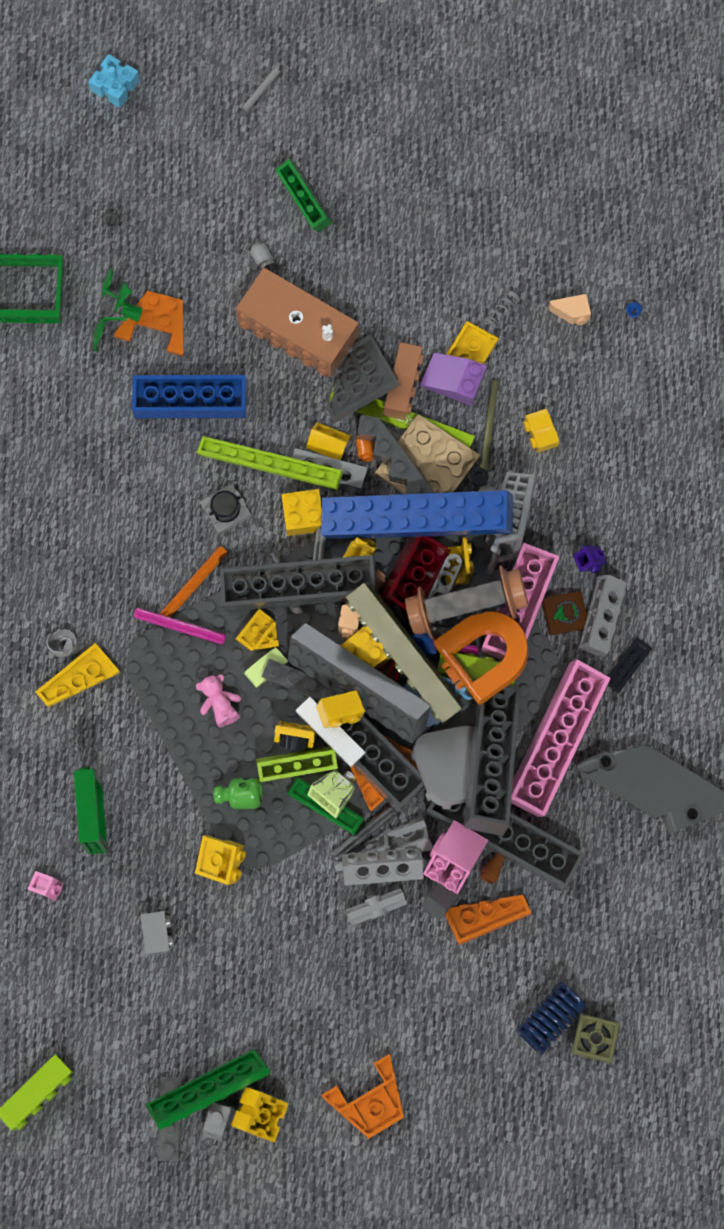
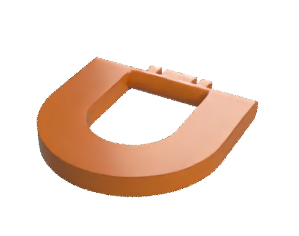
[434,612,529,705]

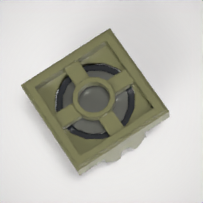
[571,1014,620,1064]

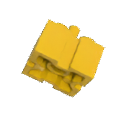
[231,1087,289,1143]

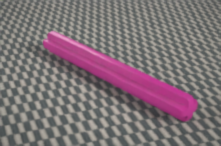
[134,608,226,644]

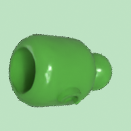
[213,778,262,810]

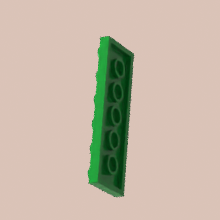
[145,1049,270,1130]

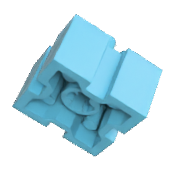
[88,54,140,108]

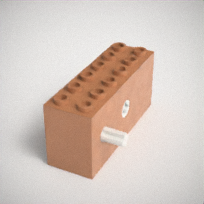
[236,268,359,377]

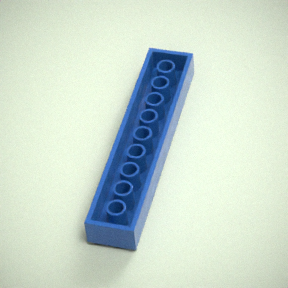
[321,490,513,539]

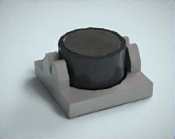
[200,484,251,534]

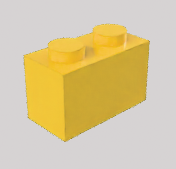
[316,690,365,728]

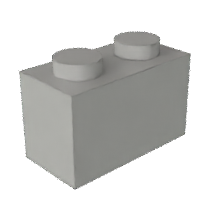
[141,911,174,956]

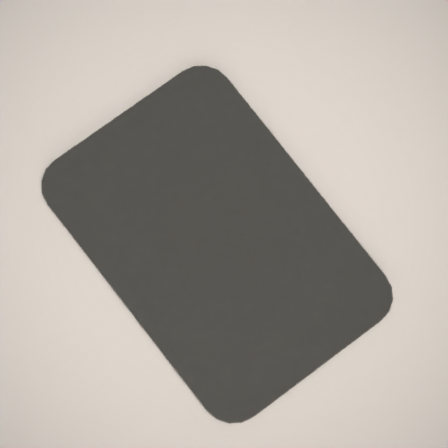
[126,492,565,869]

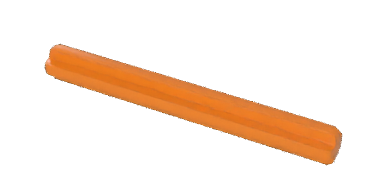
[160,546,227,618]

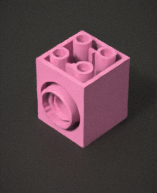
[423,820,488,894]

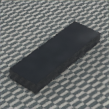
[607,637,652,694]

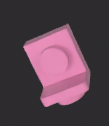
[28,871,63,901]

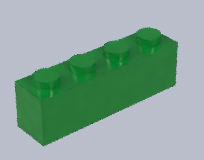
[275,159,333,233]

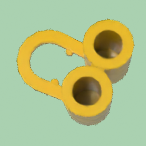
[342,537,377,558]

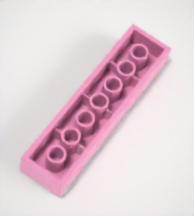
[511,660,610,817]

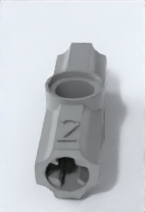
[345,888,407,926]

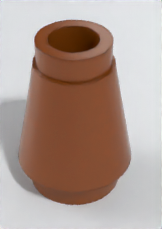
[480,854,505,884]

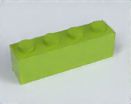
[437,653,515,686]
[256,746,338,782]
[0,1054,74,1131]

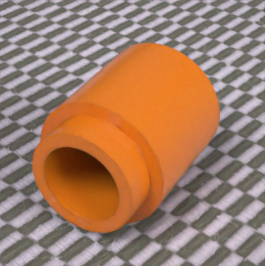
[356,435,375,462]

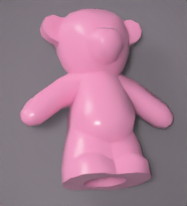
[196,675,241,727]

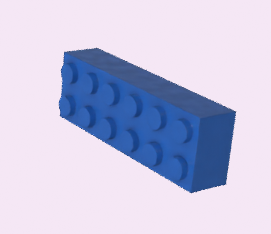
[132,375,247,419]

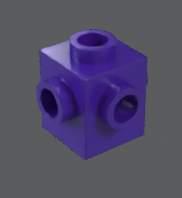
[573,544,607,573]

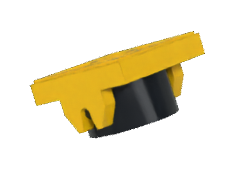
[274,721,317,751]

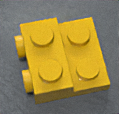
[195,835,246,885]

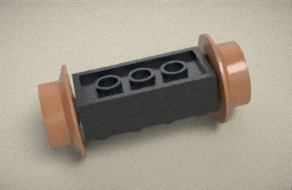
[405,565,529,640]

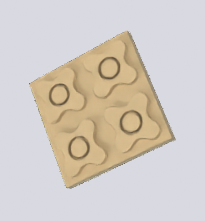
[375,414,480,495]

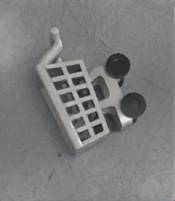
[467,467,536,575]

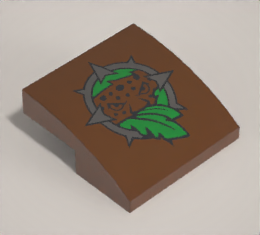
[542,592,587,636]

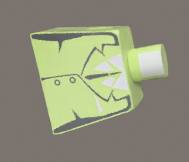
[308,770,355,818]

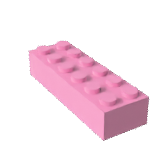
[481,543,560,660]

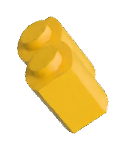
[523,409,560,453]

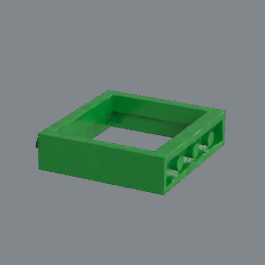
[0,253,65,324]
[73,767,108,855]

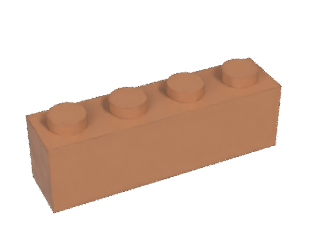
[383,342,424,420]

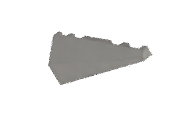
[334,809,434,871]

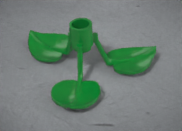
[93,268,142,352]

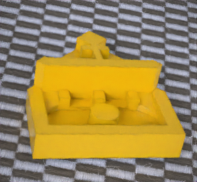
[235,609,279,651]

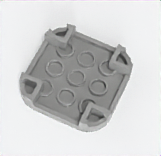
[411,726,473,809]

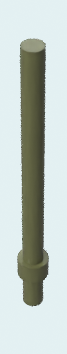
[478,380,499,472]

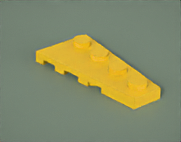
[35,643,120,708]

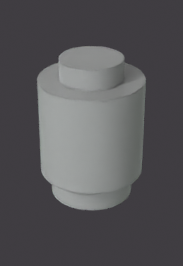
[250,242,275,269]

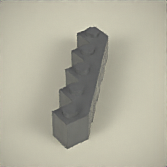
[358,415,434,494]

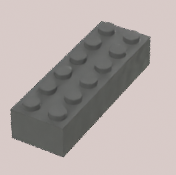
[340,715,425,813]

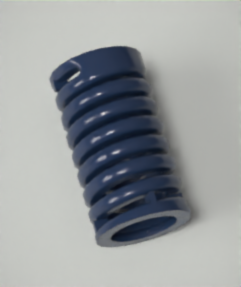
[516,982,587,1055]

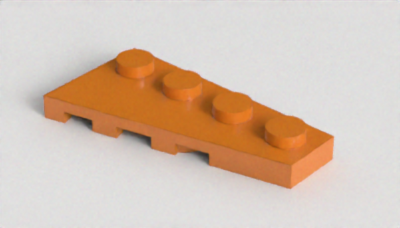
[445,895,531,945]

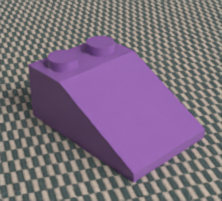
[420,353,487,406]

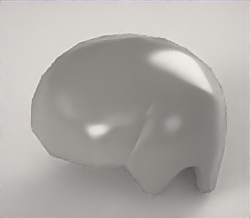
[46,629,78,658]

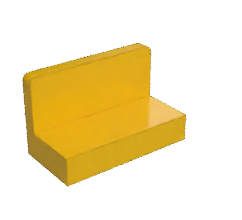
[306,422,351,460]

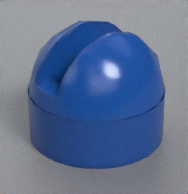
[626,302,643,318]

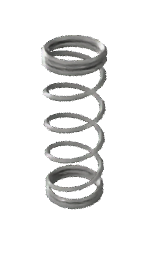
[484,291,520,330]

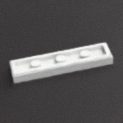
[296,697,365,767]

